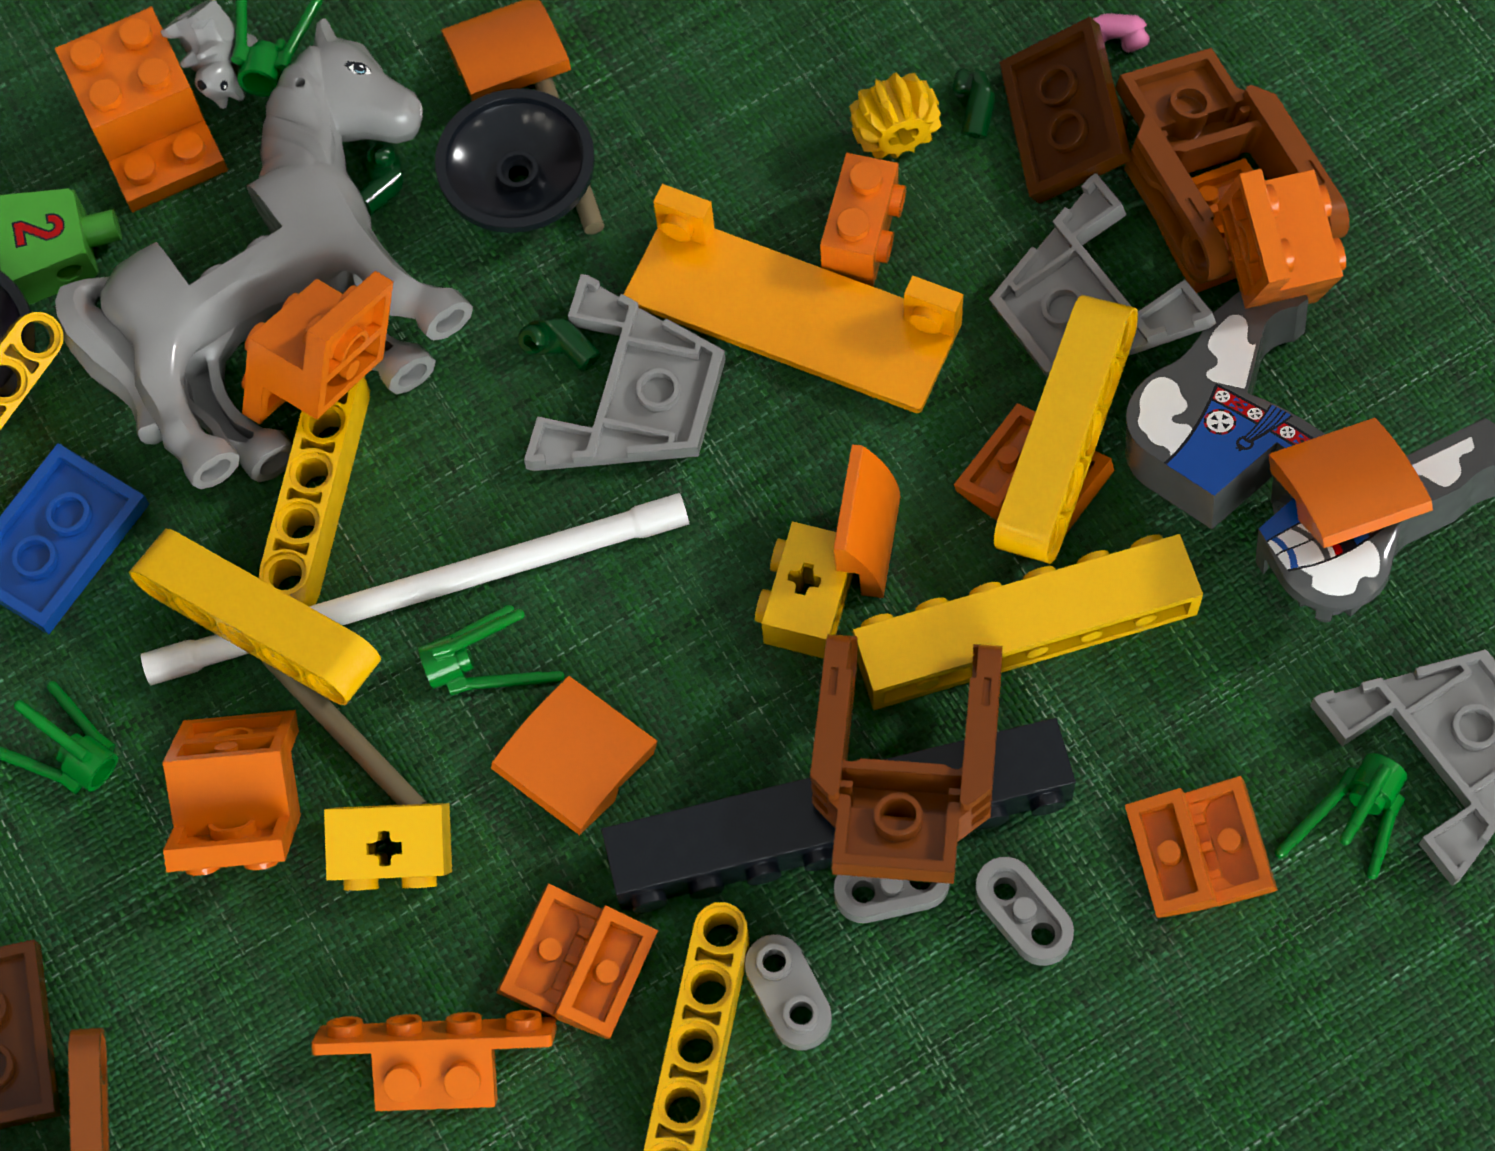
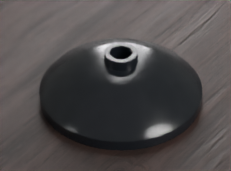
[435,89,595,233]

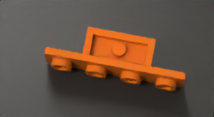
[311,1010,557,1111]

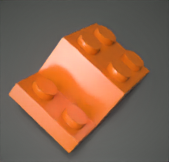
[55,7,228,213]
[1217,168,1346,309]
[242,271,394,425]
[163,710,301,876]

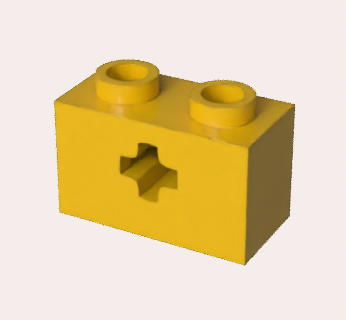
[755,521,854,659]
[324,803,452,891]

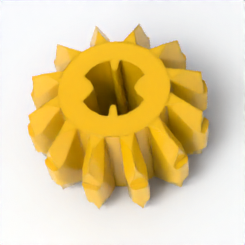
[849,73,941,159]

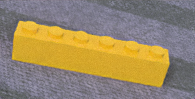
[853,534,1203,710]

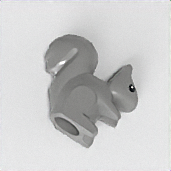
[160,0,258,108]

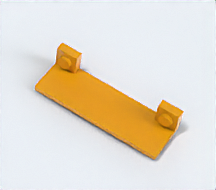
[624,184,964,413]

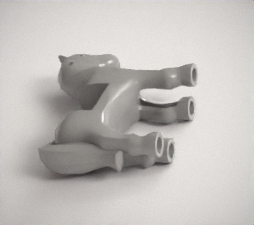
[55,18,473,489]

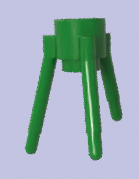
[231,0,323,97]
[418,605,565,696]
[0,681,119,794]
[1275,753,1407,880]

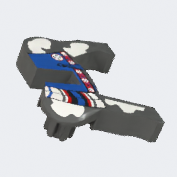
[1125,291,1495,623]

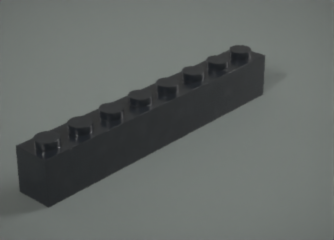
[601,718,1076,913]

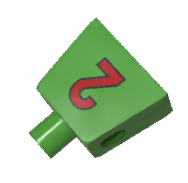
[0,188,122,305]

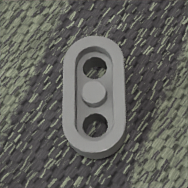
[975,857,1074,966]
[834,875,950,923]
[745,935,832,1050]

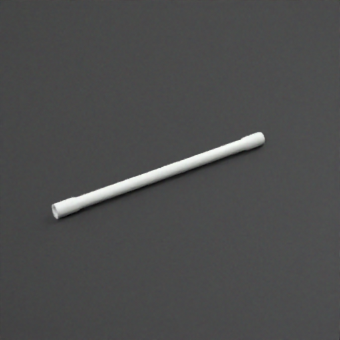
[141,493,689,686]

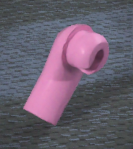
[1094,13,1150,53]

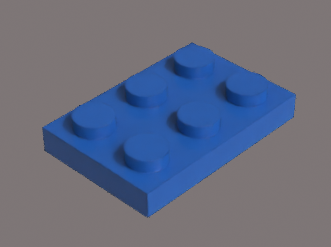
[0,443,149,635]

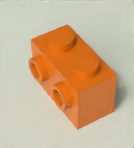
[820,153,906,287]

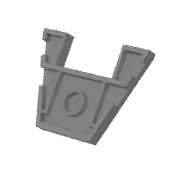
[989,173,1216,378]
[524,274,725,471]
[1310,649,1495,886]

